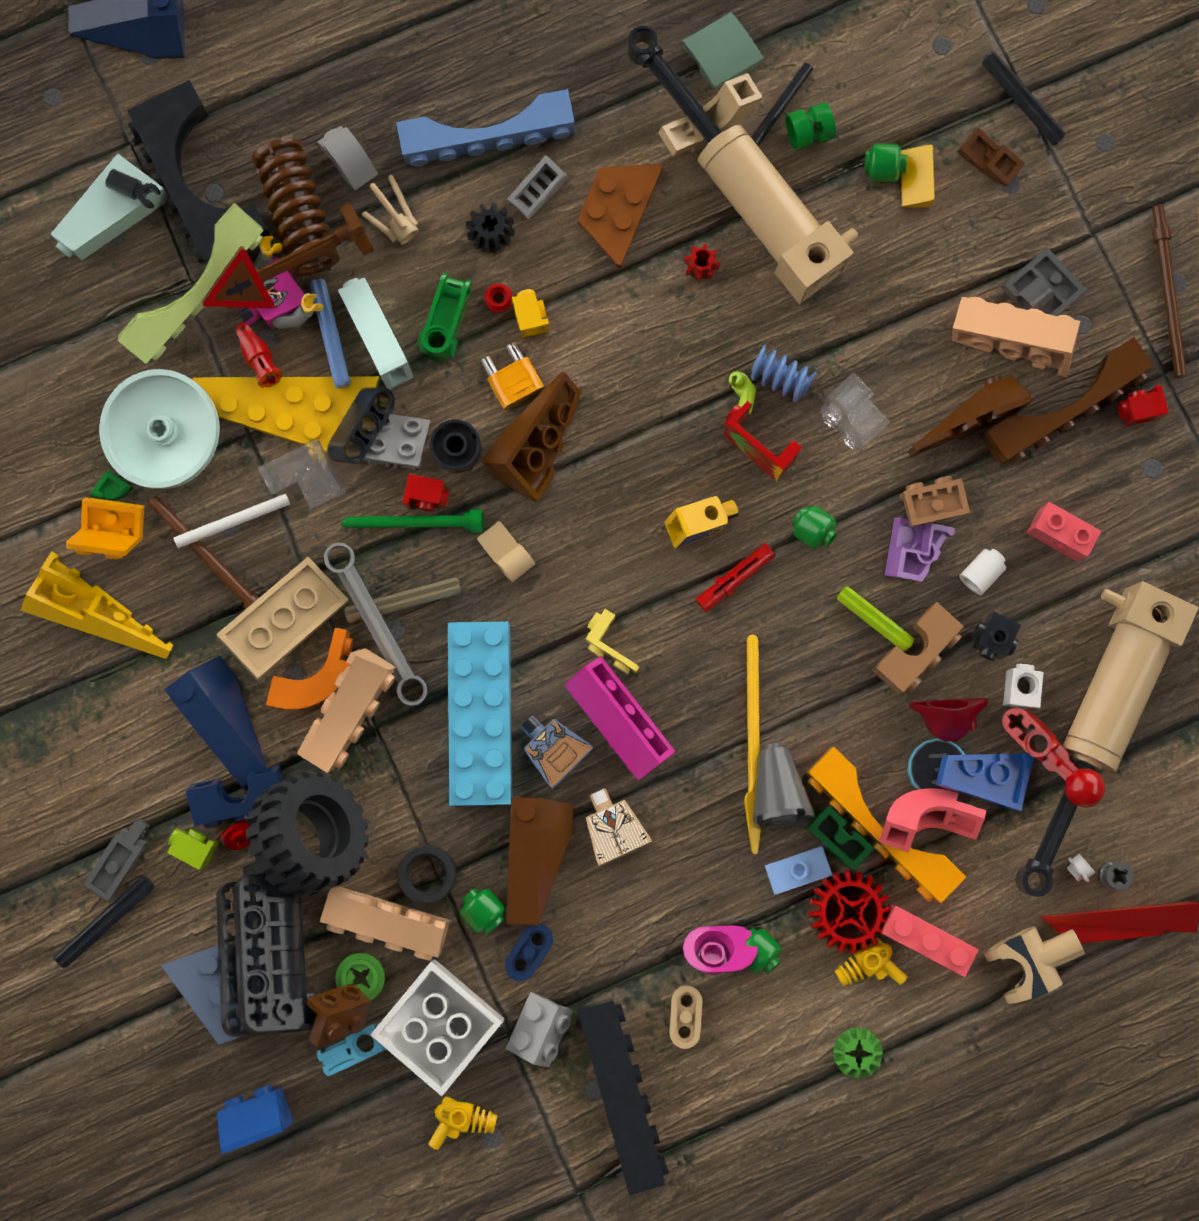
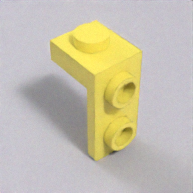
[586,609,640,675]

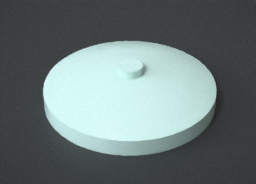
[99,369,220,489]

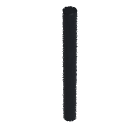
[751,62,813,146]

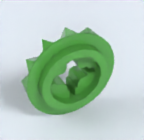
[336,953,385,1000]
[833,1028,883,1079]

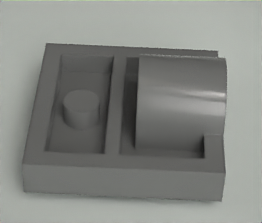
[1002,248,1087,316]

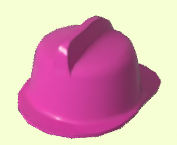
[683,926,758,975]

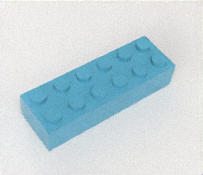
[448,621,512,806]

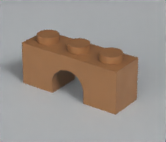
[872,602,964,695]

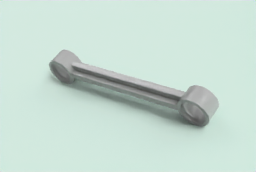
[324,543,427,706]

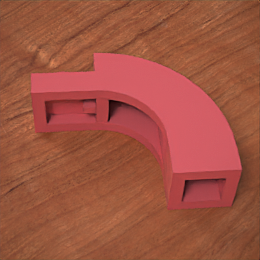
[879,788,986,852]

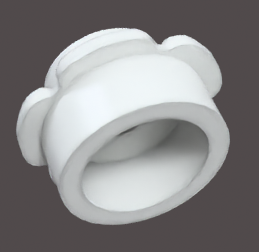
[1067,854,1095,882]

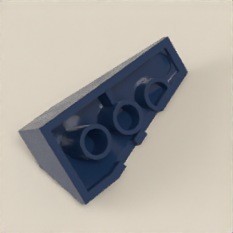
[68,0,185,59]
[164,656,267,787]

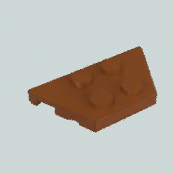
[577,164,663,269]

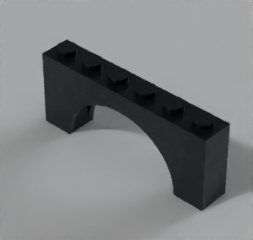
[127,80,271,265]

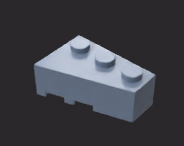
[161,942,242,1045]

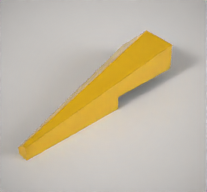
[20,551,173,659]

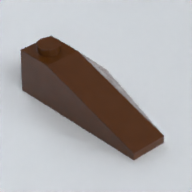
[481,372,581,502]
[908,375,1033,457]
[507,797,573,926]

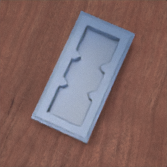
[764,846,832,895]

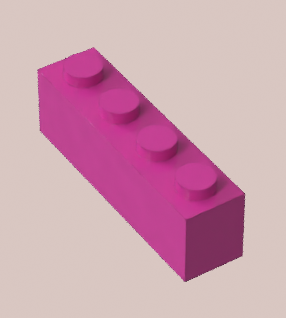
[564,656,676,781]

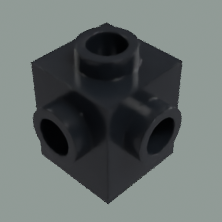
[972,612,1021,661]

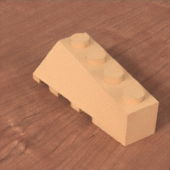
[952,297,1080,378]
[297,648,396,773]
[320,886,451,961]

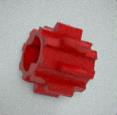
[683,243,720,283]

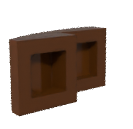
[957,127,1025,187]

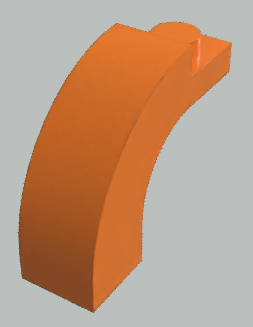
[266,628,353,711]

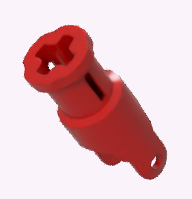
[236,323,283,388]

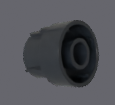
[430,419,482,473]

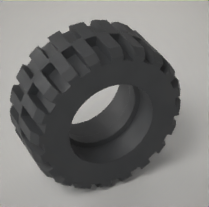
[246,771,369,897]

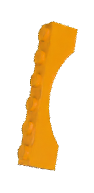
[805,747,966,903]

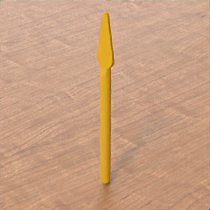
[744,634,761,854]

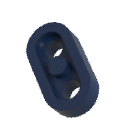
[505,924,553,981]

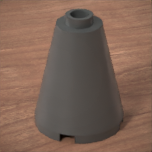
[753,743,814,829]

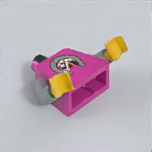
[237,236,323,329]

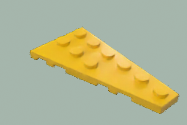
[192,376,380,454]

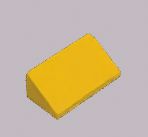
[901,145,935,208]

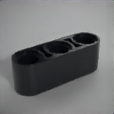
[327,387,395,464]

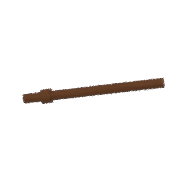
[1152,205,1187,378]
[148,496,259,609]

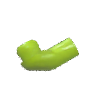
[729,371,756,415]

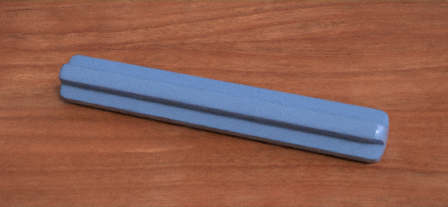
[310,279,350,389]

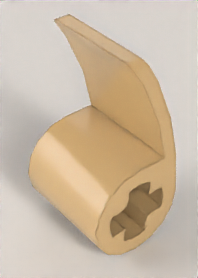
[477,521,535,583]

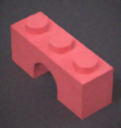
[879,904,979,977]

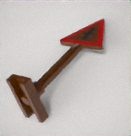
[202,203,374,309]

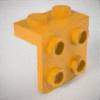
[66,497,144,559]

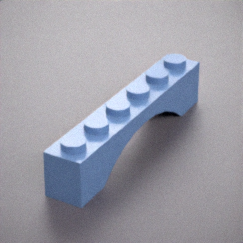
[396,89,575,167]

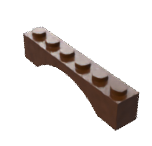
[981,337,1154,466]

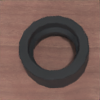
[397,845,457,904]

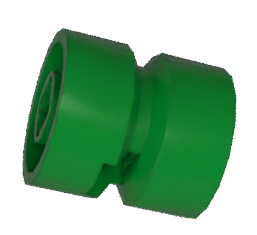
[785,102,836,151]

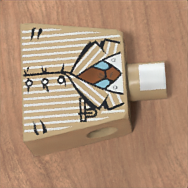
[586,788,652,865]

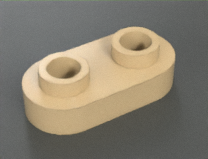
[669,985,702,1049]

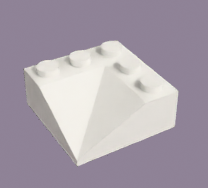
[371,959,504,1096]

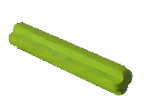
[837,586,914,651]

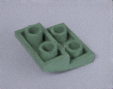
[682,12,764,91]

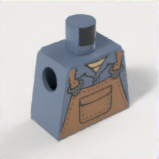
[520,715,593,789]

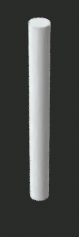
[173,494,290,549]

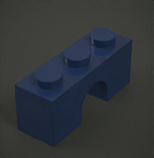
[186,765,283,828]

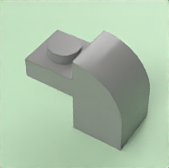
[318,126,378,190]

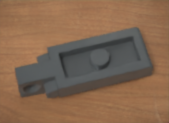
[83,819,151,902]

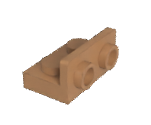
[899,476,970,528]

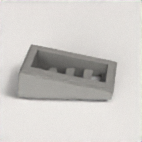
[507,155,570,219]

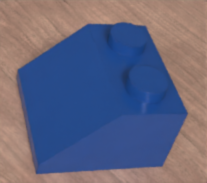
[217,1084,293,1154]

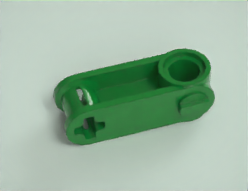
[416,272,472,362]

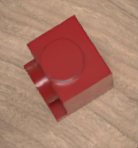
[1117,385,1169,427]
[402,474,450,512]

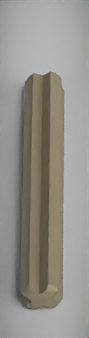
[345,578,461,623]

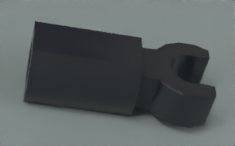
[105,168,161,209]

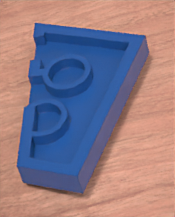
[936,753,1034,811]

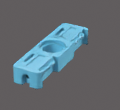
[317,1022,386,1076]

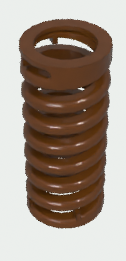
[252,138,340,276]

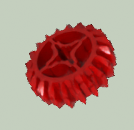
[808,870,891,954]

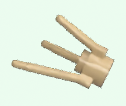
[362,175,419,245]

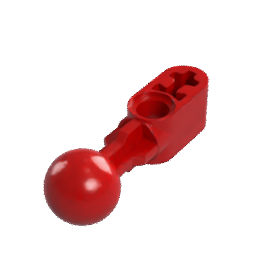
[1002,708,1105,808]

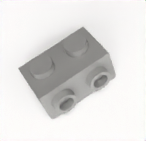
[506,992,573,1067]

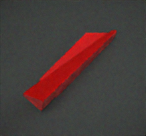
[1041,901,1199,943]

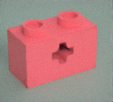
[1026,502,1102,562]

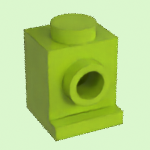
[167,828,221,870]

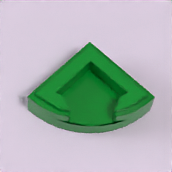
[90,470,133,500]

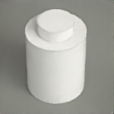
[959,549,1006,595]

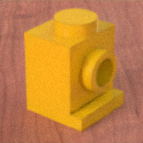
[512,289,550,339]

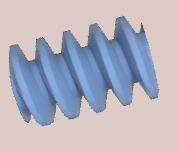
[751,344,817,403]

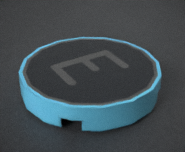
[907,739,965,792]

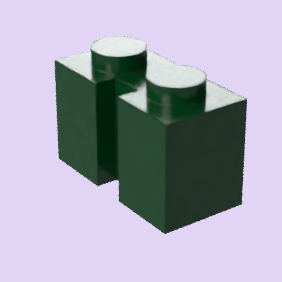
[804,806,874,871]

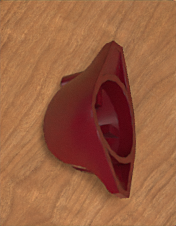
[909,698,988,742]

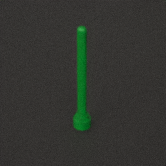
[341,509,484,533]

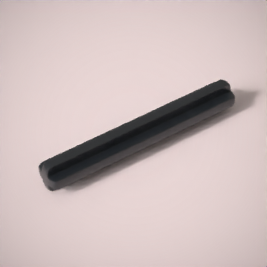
[982,51,1066,145]
[54,876,155,968]

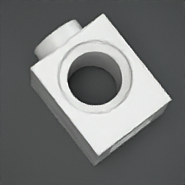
[1003,664,1044,710]

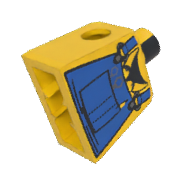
[664,496,739,549]

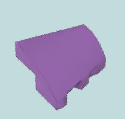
[884,518,955,582]

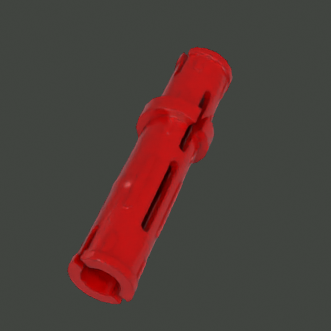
[695,543,775,613]

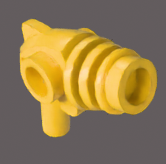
[834,937,908,987]
[428,1096,497,1150]

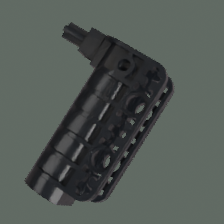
[216,861,317,1037]

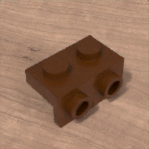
[306,984,372,1047]

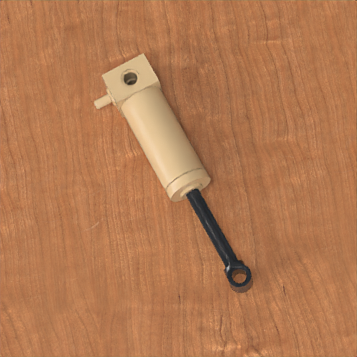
[628,26,858,305]
[1015,581,1199,897]

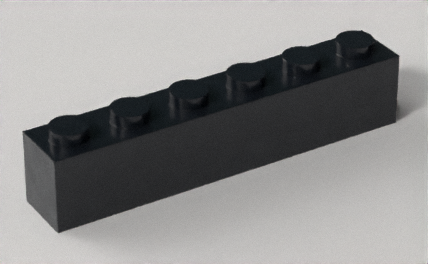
[578,998,669,1195]

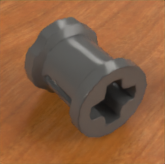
[1098,862,1134,890]

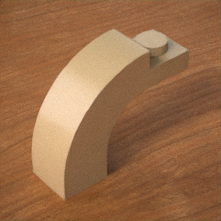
[658,73,763,156]

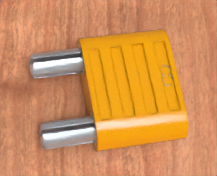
[481,342,545,410]

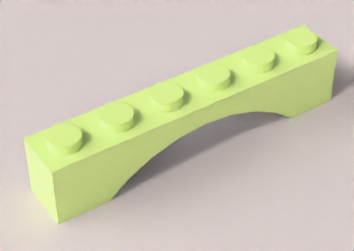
[118,203,263,364]

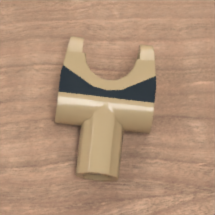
[984,926,1085,1004]

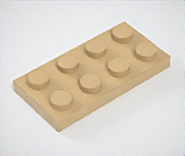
[217,557,349,680]

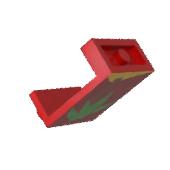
[723,401,802,482]

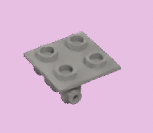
[363,414,430,471]

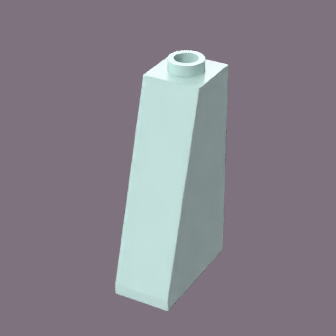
[51,154,168,261]
[338,277,414,389]

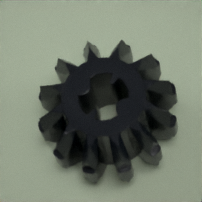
[466,202,515,254]

